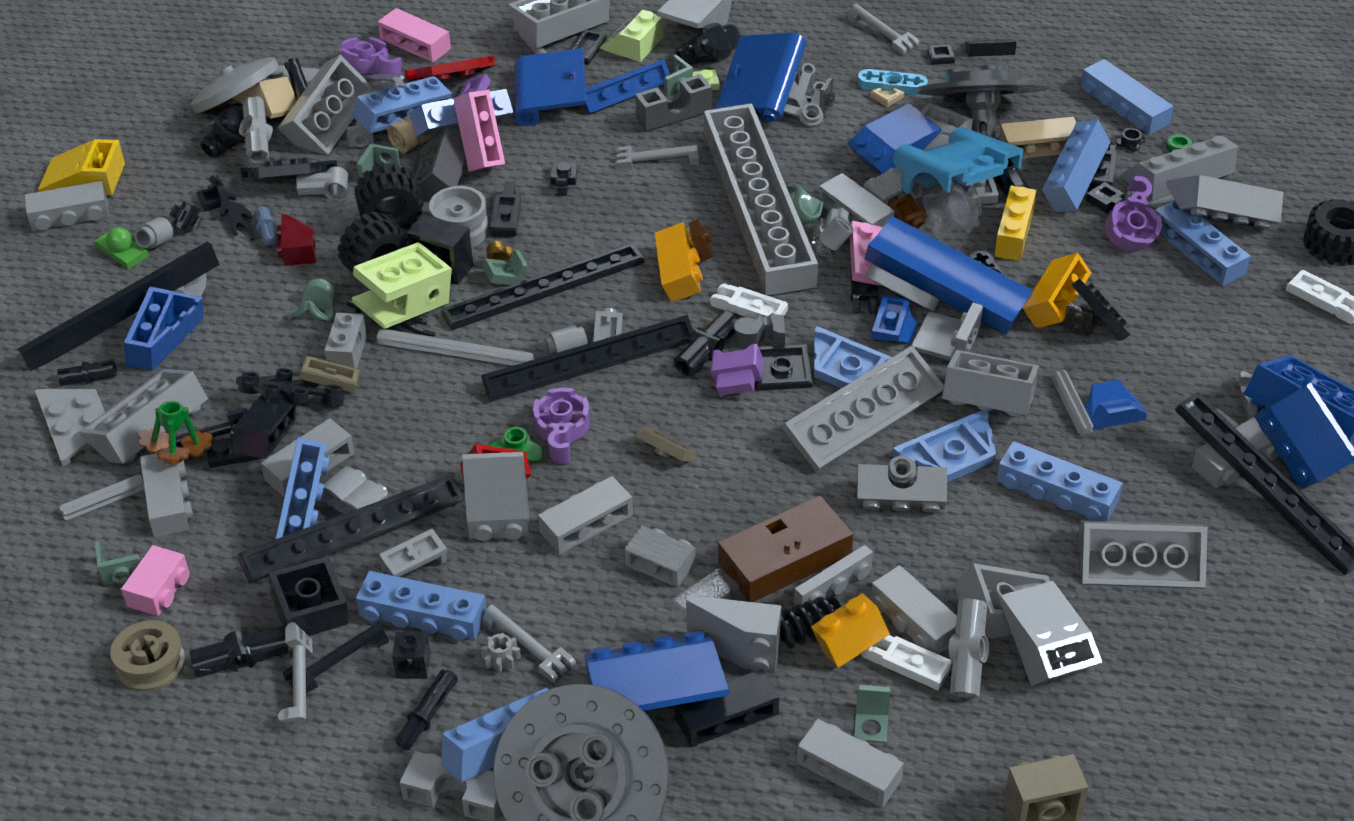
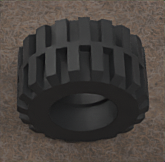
[354,163,423,228]
[1303,199,1354,266]
[337,212,409,274]

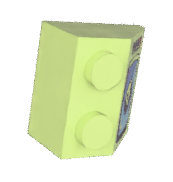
[600,10,664,62]

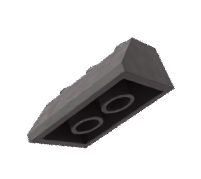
[410,126,466,202]

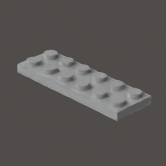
[782,345,944,473]

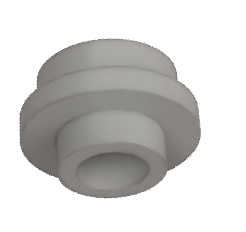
[888,456,916,485]

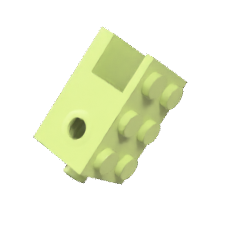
[352,242,452,329]

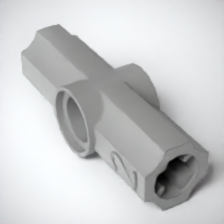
[239,96,273,165]
[949,599,989,698]

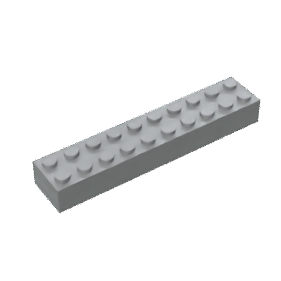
[704,104,818,296]

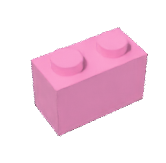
[121,545,190,616]

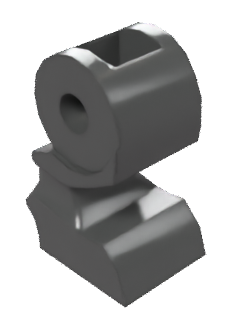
[734,313,785,349]

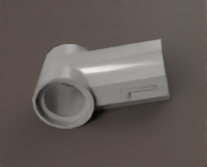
[296,167,348,199]
[819,207,854,251]

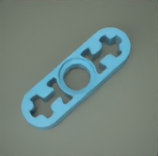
[858,69,928,95]

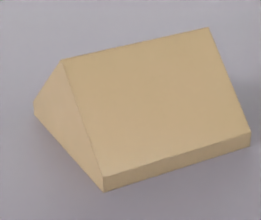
[232,76,296,118]

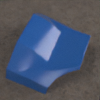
[871,295,918,344]
[1084,379,1147,430]

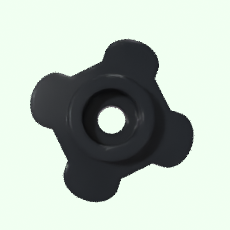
[1116,128,1146,151]

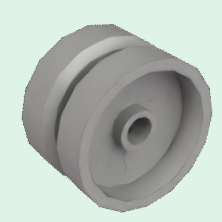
[429,186,488,248]

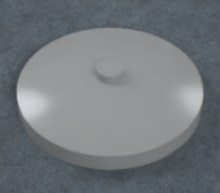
[190,57,279,114]

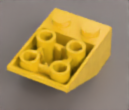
[38,139,125,195]

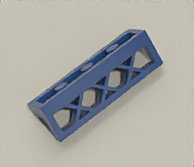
[583,59,670,114]

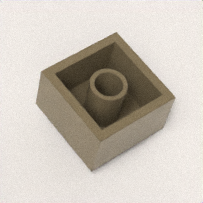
[1003,754,1088,821]

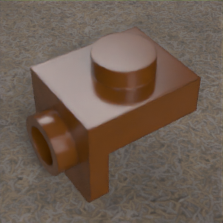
[888,194,929,229]
[689,219,713,263]

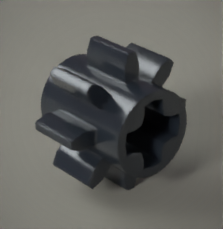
[169,201,202,232]

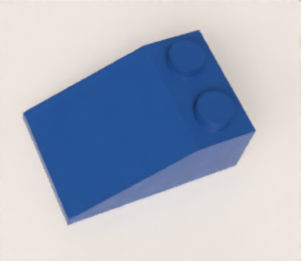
[847,103,942,176]

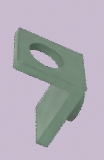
[664,55,693,97]
[357,143,400,177]
[95,541,141,585]
[854,685,890,743]

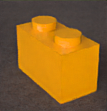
[811,593,890,668]

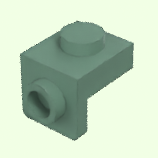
[482,250,527,285]

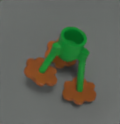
[138,401,213,464]

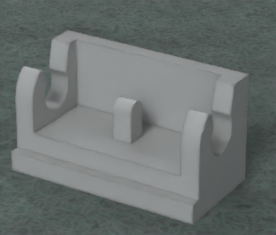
[379,529,447,577]

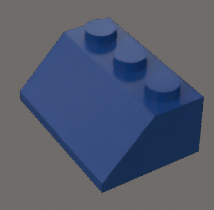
[1254,383,1354,489]

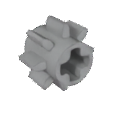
[481,633,521,673]

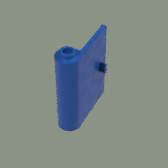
[715,32,807,122]
[514,48,587,126]

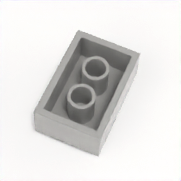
[942,350,1039,416]

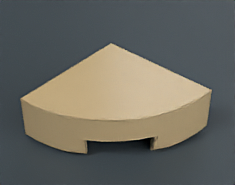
[870,88,904,107]

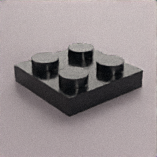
[1071,278,1131,340]

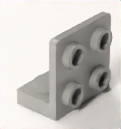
[912,303,983,361]

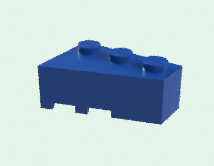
[124,287,203,371]

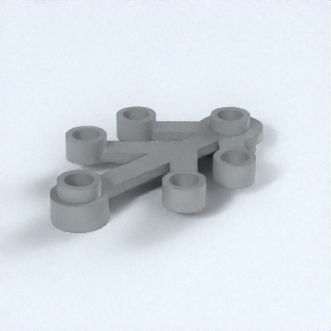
[783,63,827,127]

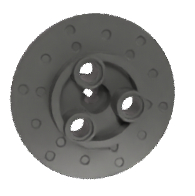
[917,65,1049,138]
[494,684,669,821]

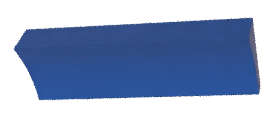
[865,216,1033,335]

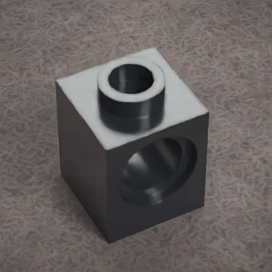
[392,632,431,679]

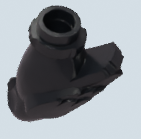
[675,23,741,65]
[200,105,245,158]

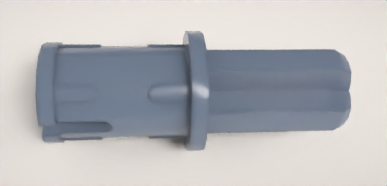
[254,206,278,246]

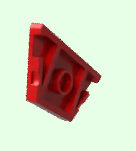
[404,55,495,80]

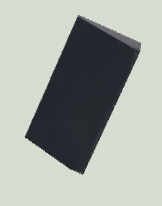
[965,39,1017,57]

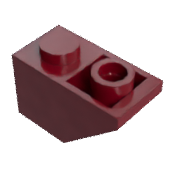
[277,214,316,266]

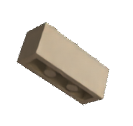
[999,117,1076,158]

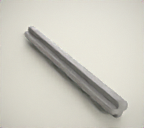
[364,74,406,89]
[376,329,534,366]

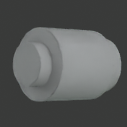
[134,217,173,249]
[545,325,588,355]

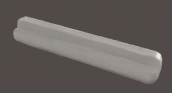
[1052,369,1094,435]
[59,474,145,521]

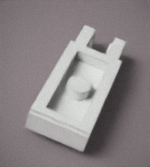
[1286,270,1354,324]
[710,284,788,320]
[860,635,953,691]

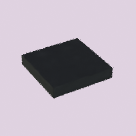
[756,344,812,391]

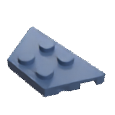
[813,326,892,388]
[893,410,996,483]

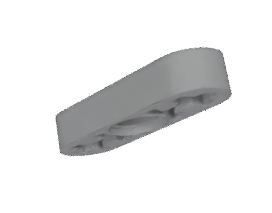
[865,264,939,312]

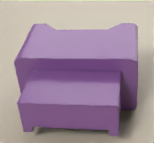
[711,344,763,397]

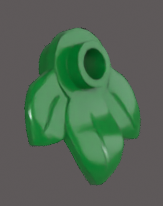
[489,427,542,462]

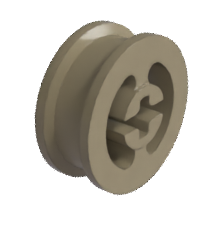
[110,620,185,691]

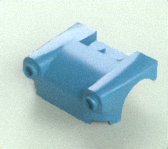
[893,127,1023,194]

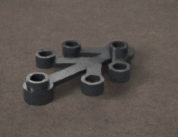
[236,368,345,407]

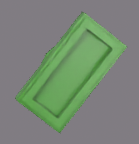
[94,227,149,269]

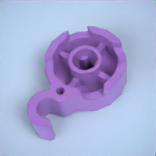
[340,37,402,74]
[1105,176,1162,251]
[533,387,590,464]

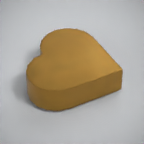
[486,241,515,261]

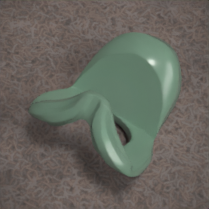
[786,183,824,224]
[290,278,335,321]

